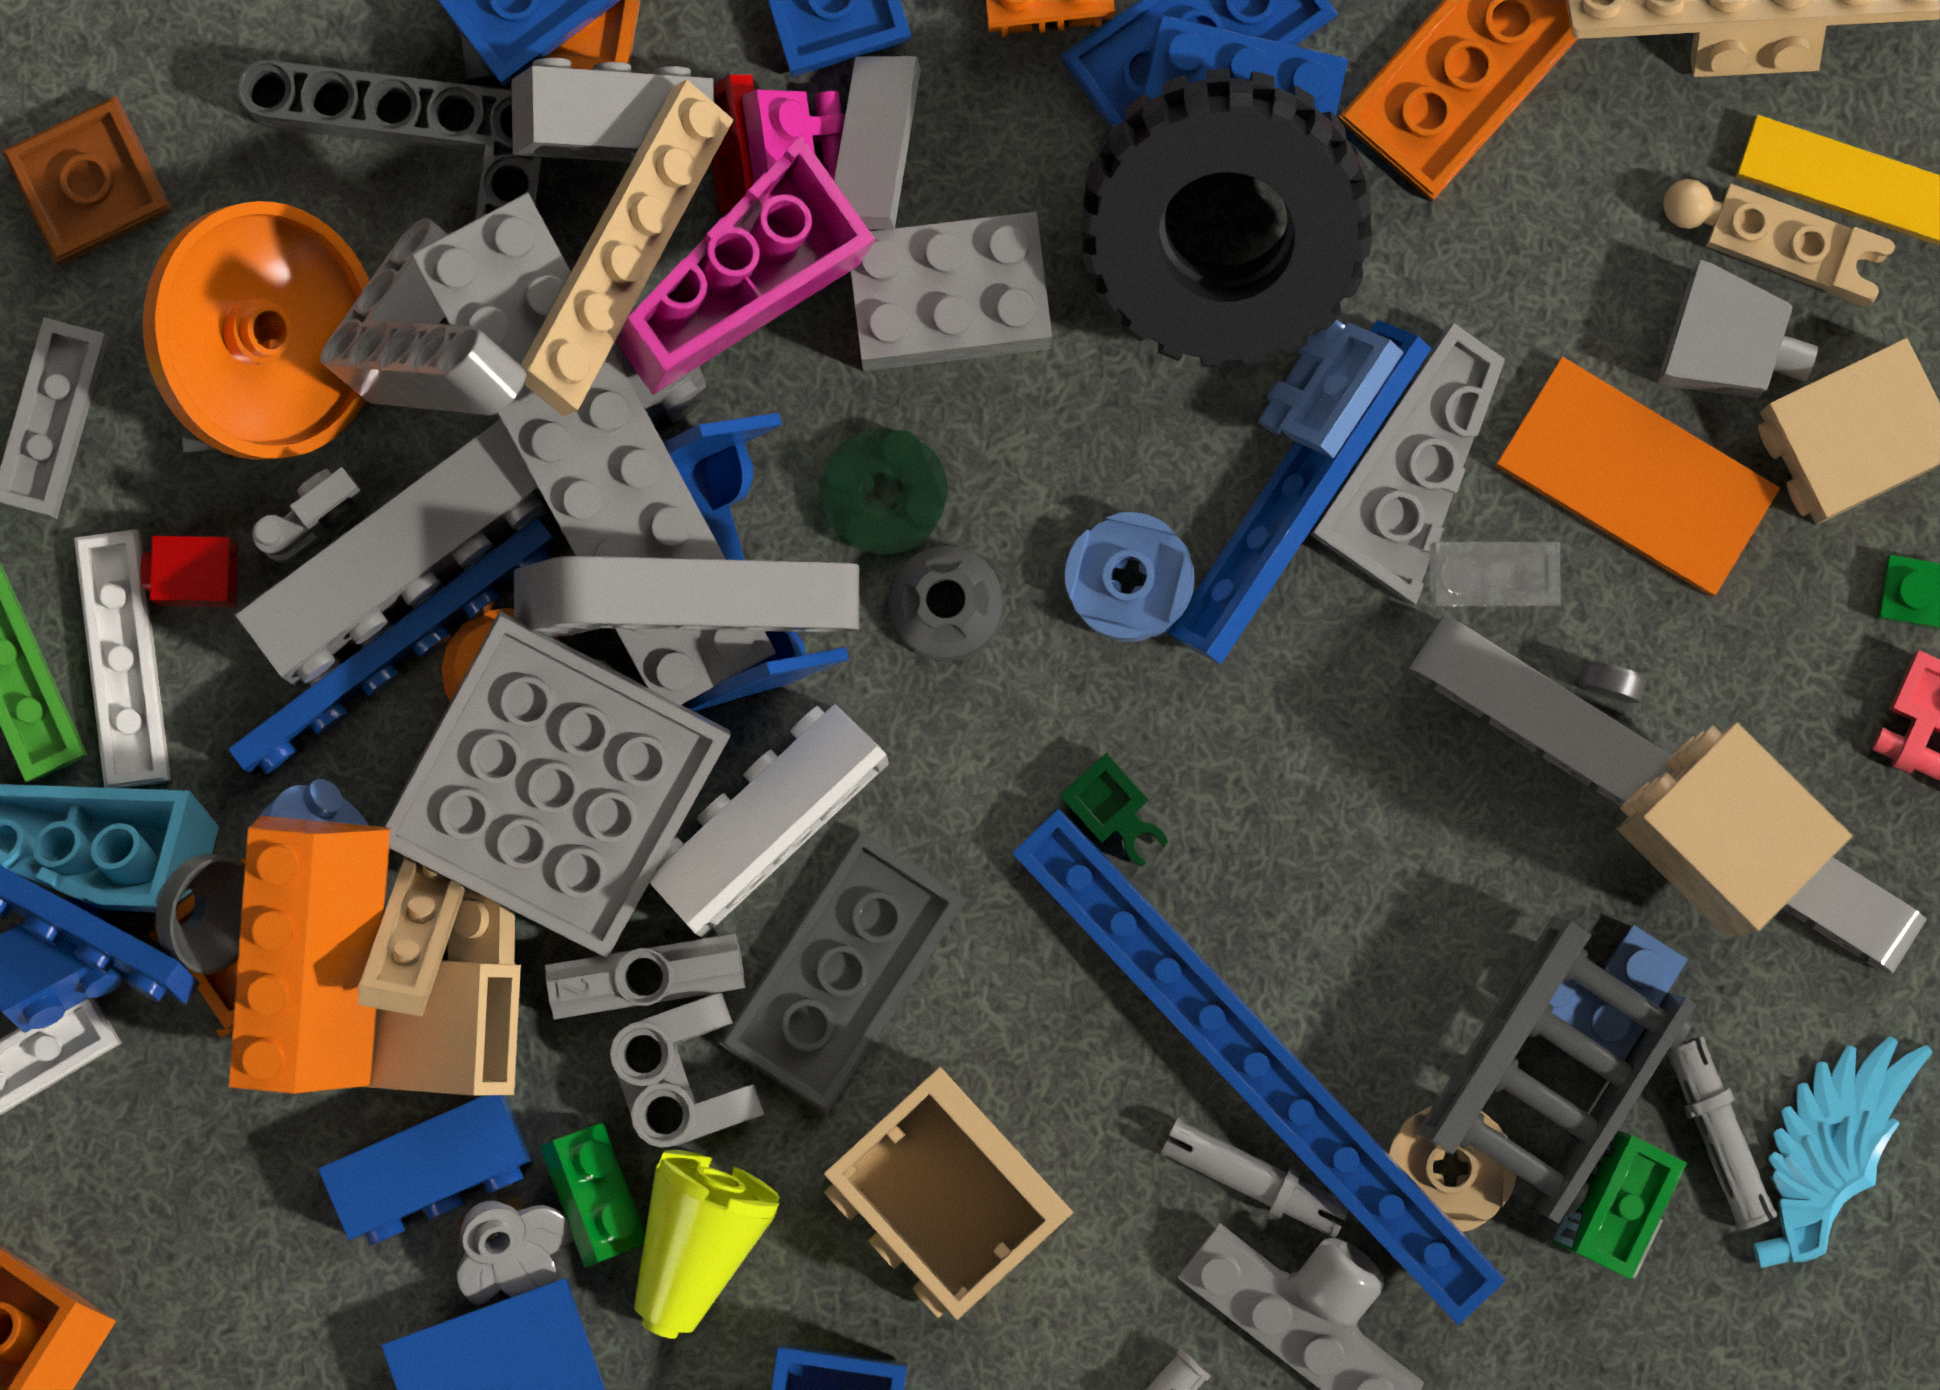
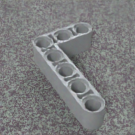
[320,218,526,415]
[514,557,860,637]

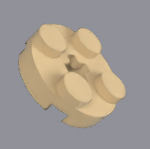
[1387,1105,1516,1232]

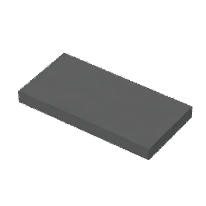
[719,830,967,1114]

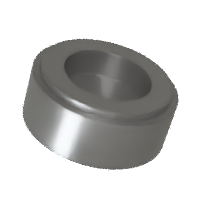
[1578,661,1646,703]

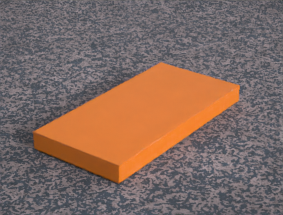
[1338,0,1578,202]
[1495,356,1780,598]

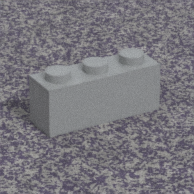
[511,58,714,162]

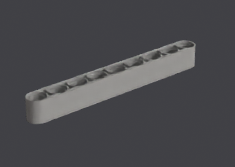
[1408,616,1926,975]

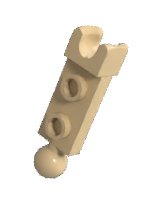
[1663,179,1895,307]

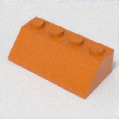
[229,816,391,1094]

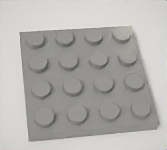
[382,611,731,958]

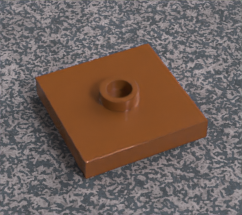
[2,96,174,267]

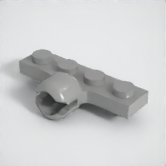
[1177,1223,1424,1390]

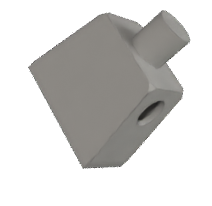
[1657,259,1818,398]

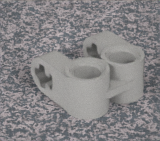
[610,993,764,1148]

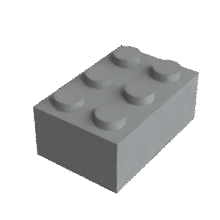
[851,212,1052,371]

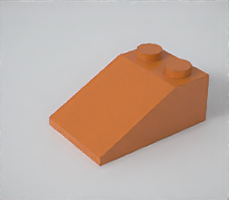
[0,1246,116,1390]

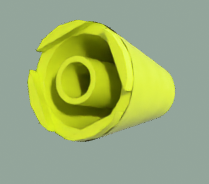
[634,1150,780,1339]

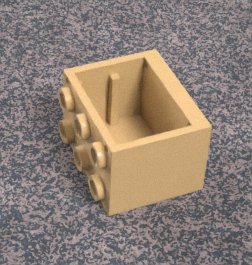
[1616,722,1852,938]
[824,1067,1074,1320]

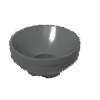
[888,546,1004,661]
[156,854,245,974]

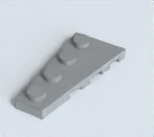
[1309,323,1505,605]

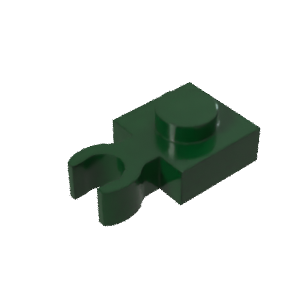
[1058,752,1168,867]

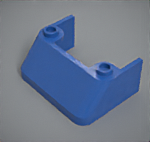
[663,413,849,711]

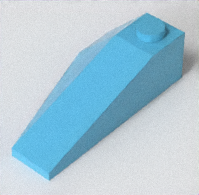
[0,784,219,912]

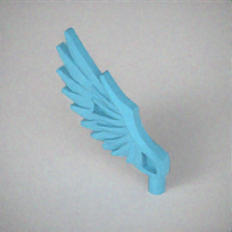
[1753,1037,1933,1269]

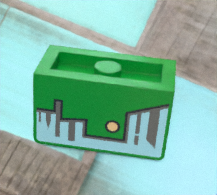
[1552,1131,1687,1280]

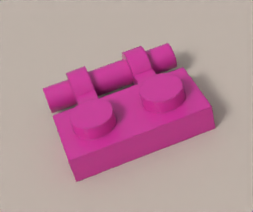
[741,90,846,184]

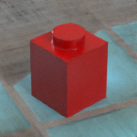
[140,536,238,607]

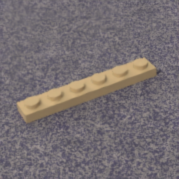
[521,80,734,417]

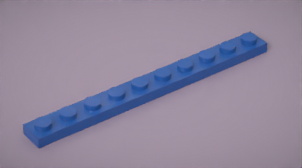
[1012,809,1506,1326]

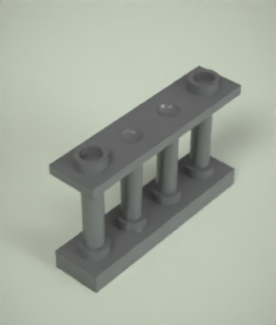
[1415,916,1697,1224]

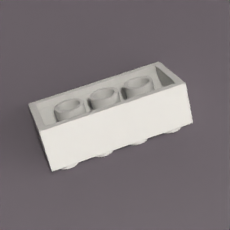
[649,704,889,938]

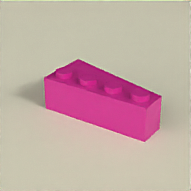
[615,135,876,395]

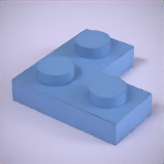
[1549,925,1688,1061]

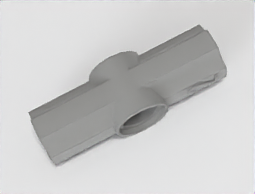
[545,933,745,1020]

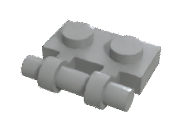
[252,467,374,563]

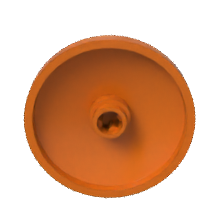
[143,201,369,460]

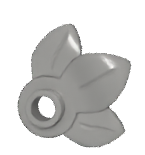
[456,1201,574,1306]

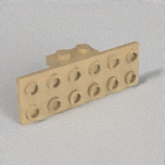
[1566,0,1940,77]

